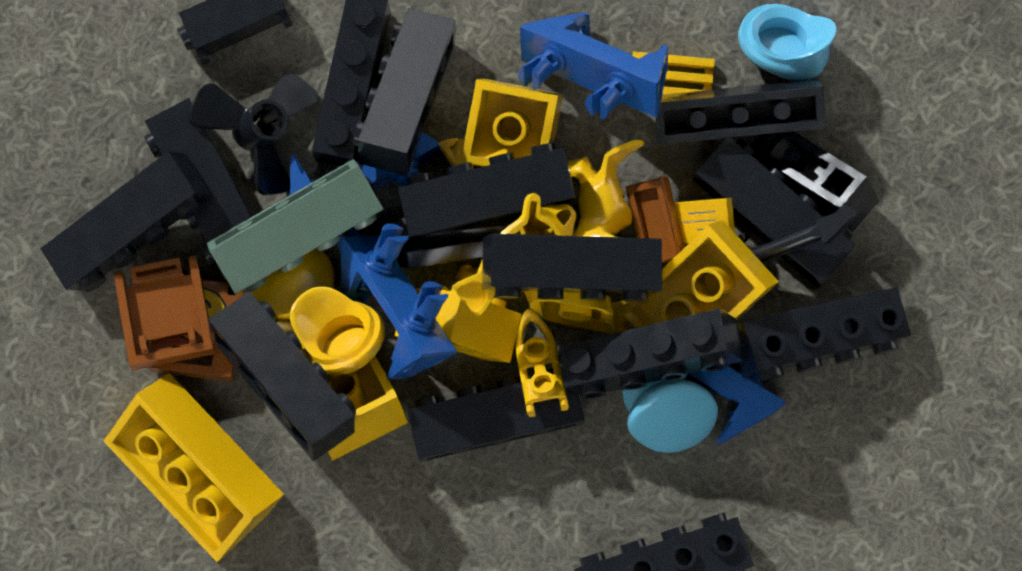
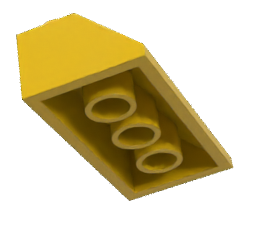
[104,373,284,562]

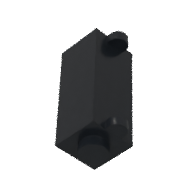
[177,0,293,65]

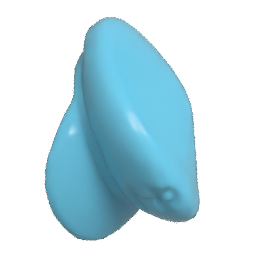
[738,4,837,82]
[622,379,718,453]

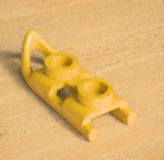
[515,308,569,417]

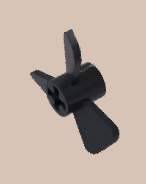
[188,73,318,196]

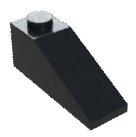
[751,131,879,232]

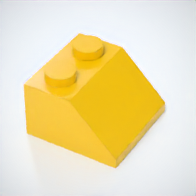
[461,78,564,166]

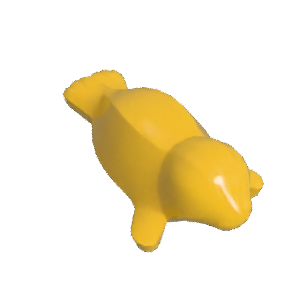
[453,193,576,316]

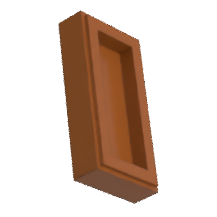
[625,176,685,263]

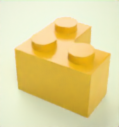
[394,285,522,363]

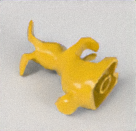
[521,140,645,334]

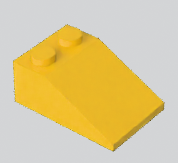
[620,219,779,328]
[293,333,408,461]

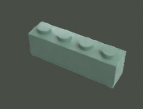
[207,159,383,294]

